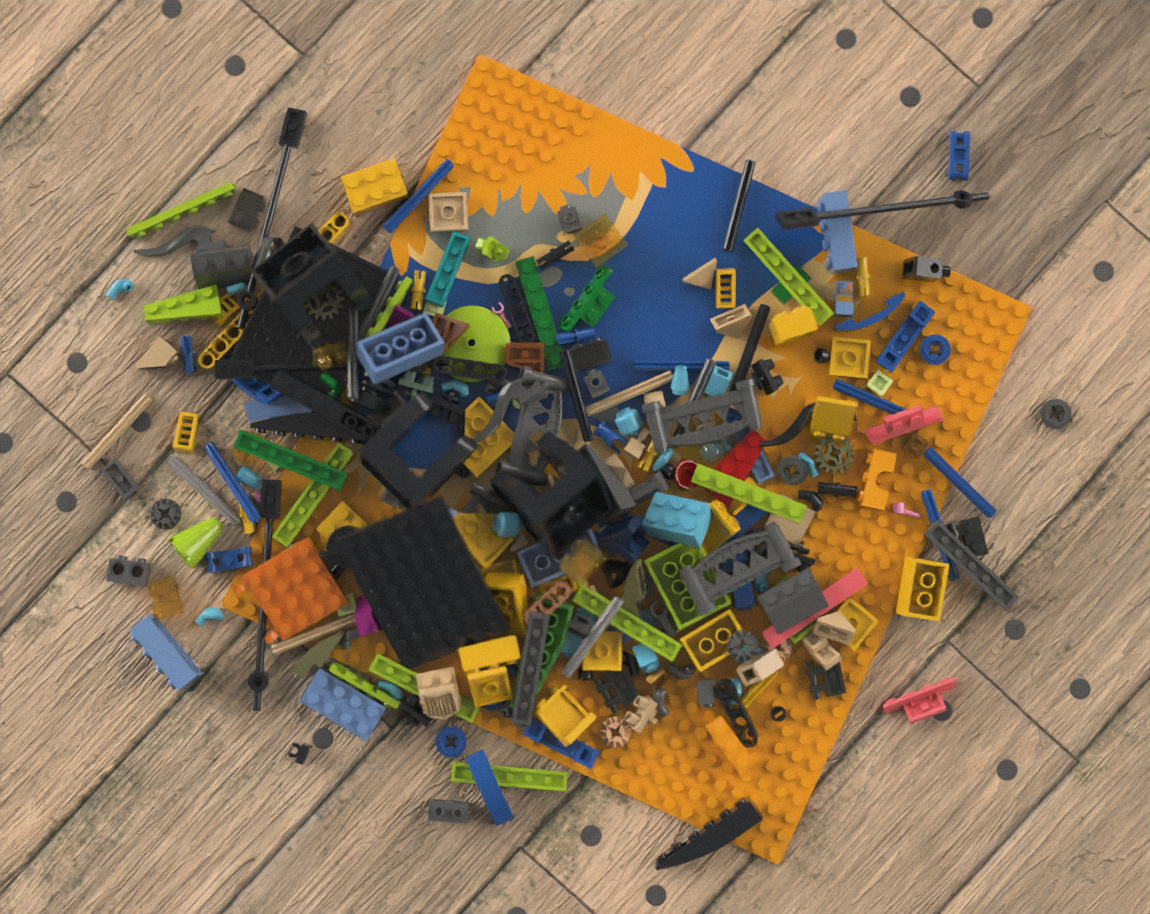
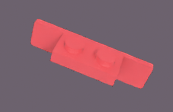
[865,405,943,444]
[883,677,957,724]

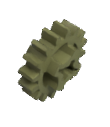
[304,282,344,321]
[813,436,855,475]

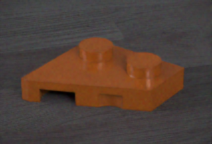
[432,313,470,354]
[506,343,544,373]

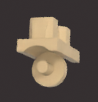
[624,695,658,734]

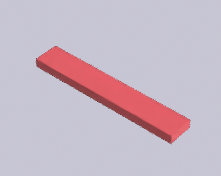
[761,568,868,649]

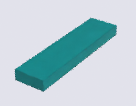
[425,231,471,308]

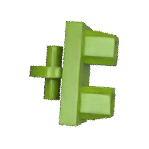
[475,236,509,263]

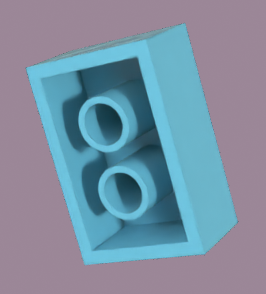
[642,492,714,548]

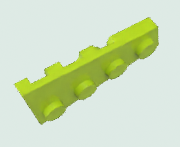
[366,276,413,338]
[144,284,224,325]
[329,662,402,710]

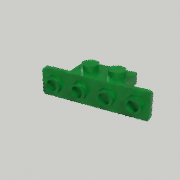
[559,265,615,333]

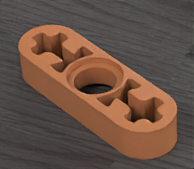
[524,581,571,624]

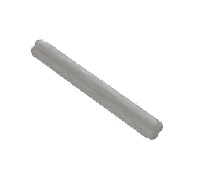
[167,456,242,526]
[562,597,623,677]

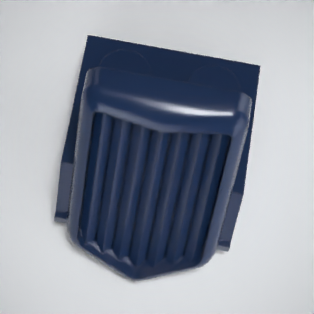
[596,515,650,565]

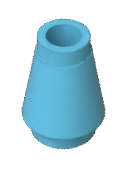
[671,365,690,395]
[236,465,262,490]

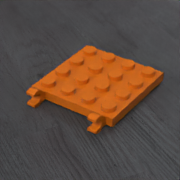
[233,536,349,644]

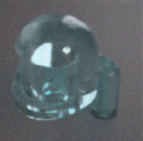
[699,436,735,463]

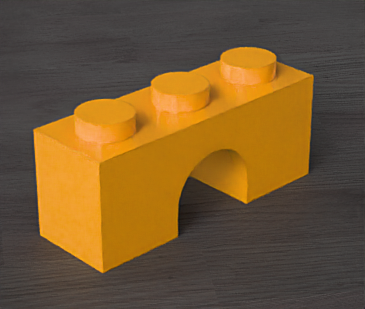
[858,449,897,511]
[705,715,756,775]

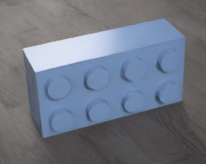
[817,190,858,275]
[356,313,444,384]
[517,529,603,588]
[129,614,203,691]
[300,667,387,741]

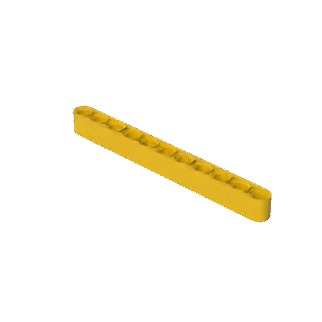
[198,213,350,371]

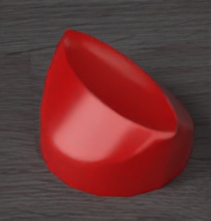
[675,458,698,492]

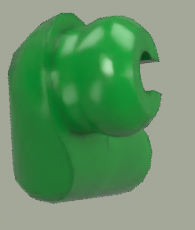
[320,372,342,399]

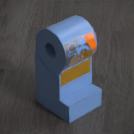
[834,281,853,317]

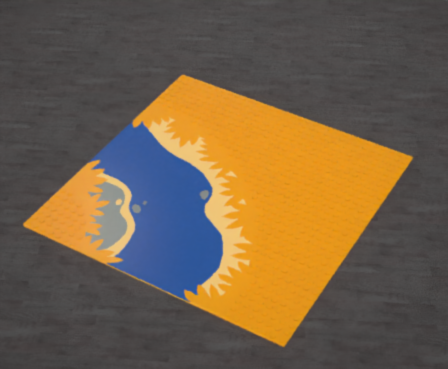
[222,55,1031,864]

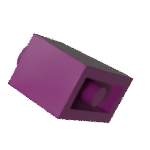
[386,304,415,329]
[354,595,383,637]

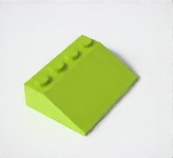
[644,543,732,630]

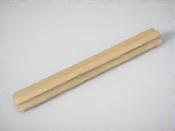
[585,371,673,417]
[82,394,152,469]
[271,613,356,655]

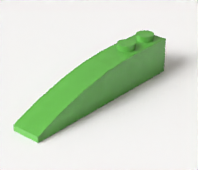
[509,593,574,708]

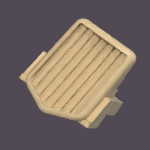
[416,667,462,720]

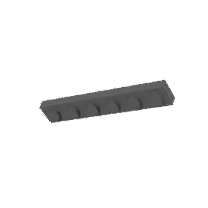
[923,519,1019,611]
[512,611,550,726]

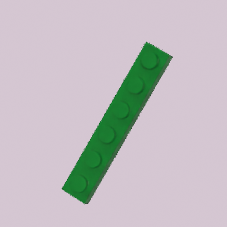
[515,256,563,372]
[233,429,348,491]

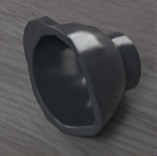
[602,559,633,589]

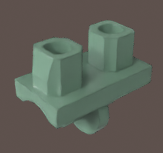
[399,370,434,402]

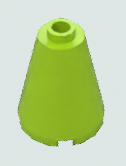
[168,518,223,569]

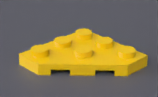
[464,396,514,478]
[453,513,525,569]

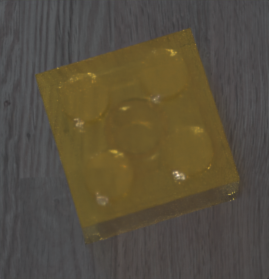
[574,214,628,270]
[559,538,607,587]

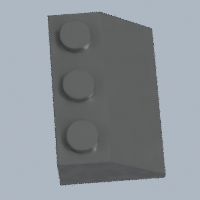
[190,245,253,289]
[757,568,829,635]

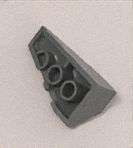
[578,443,637,528]

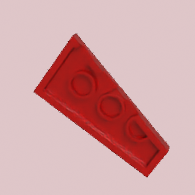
[703,430,766,510]

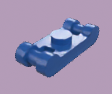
[948,131,970,180]
[204,546,254,574]

